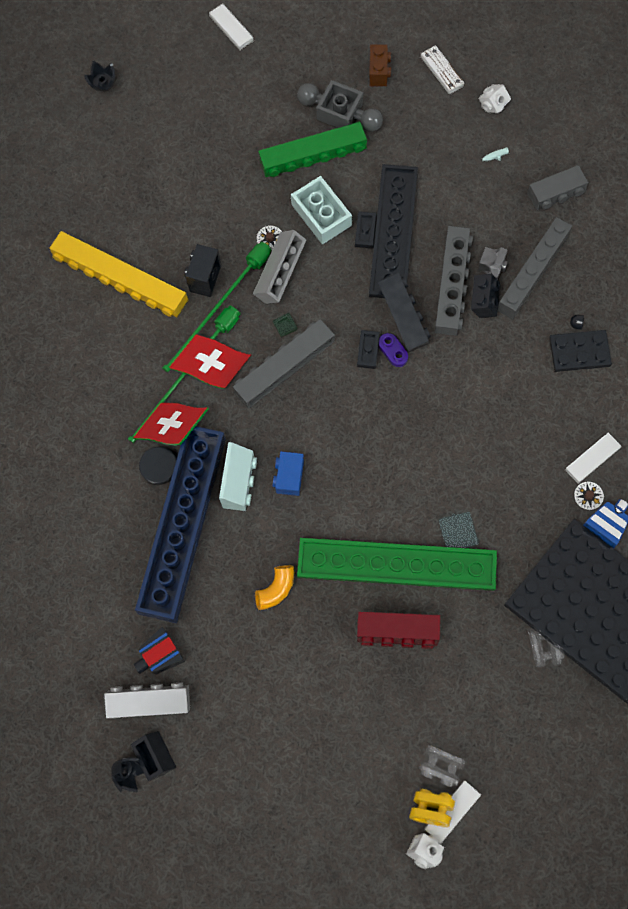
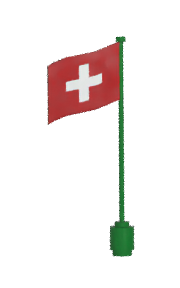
[162,242,272,389]
[128,305,241,445]

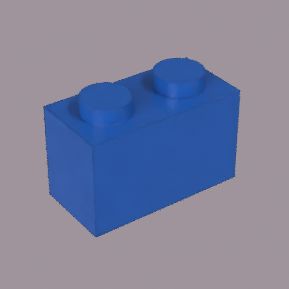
[273,452,304,496]

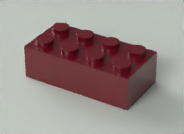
[357,612,440,649]

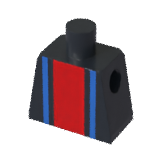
[134,627,185,675]

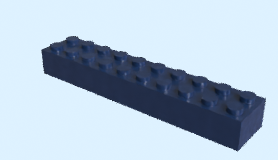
[135,426,226,623]

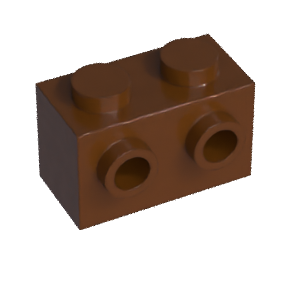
[369,44,391,86]

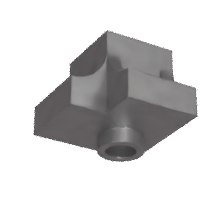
[478,247,508,280]

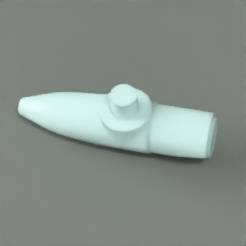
[482,148,509,161]

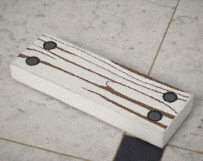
[421,45,464,94]

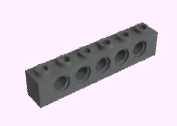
[435,226,473,336]

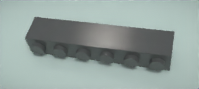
[498,217,572,320]
[233,319,335,409]

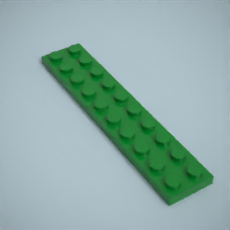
[297,538,497,591]

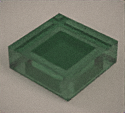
[273,313,297,338]

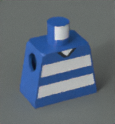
[583,499,628,549]

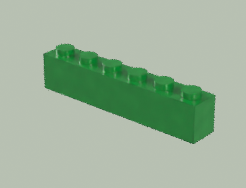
[259,122,367,177]

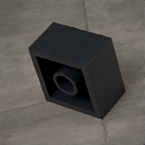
[184,244,222,297]

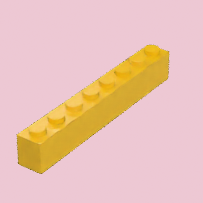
[50,231,188,318]

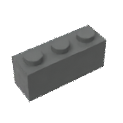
[527,165,588,210]

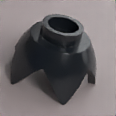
[84,61,116,92]
[111,757,144,792]

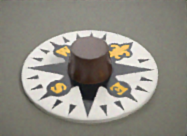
[257,226,282,250]
[574,482,604,510]

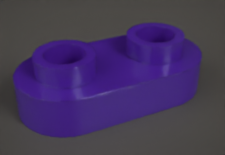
[379,333,408,367]

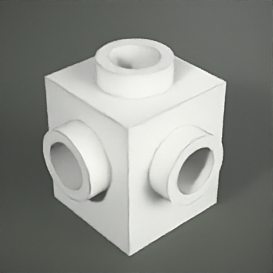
[479,85,511,113]
[406,833,444,869]

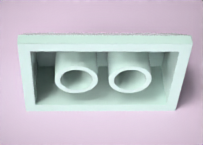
[219,442,257,511]

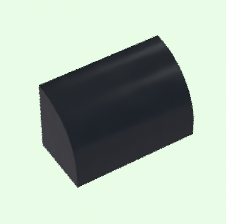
[131,731,176,781]

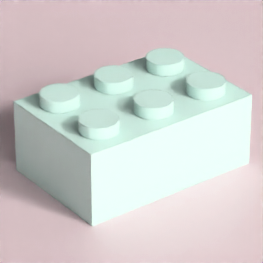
[291,176,352,245]

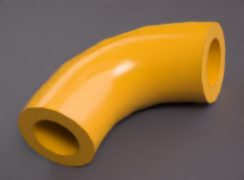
[255,565,294,610]

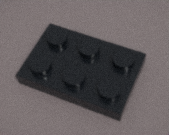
[549,330,612,372]

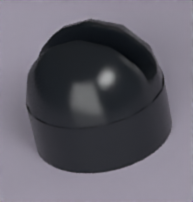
[570,314,584,330]

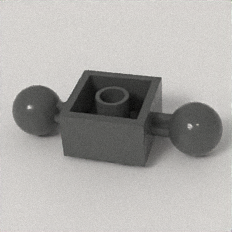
[297,80,383,131]

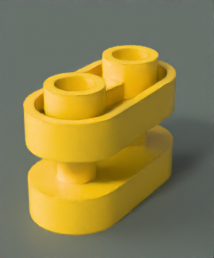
[409,789,455,827]

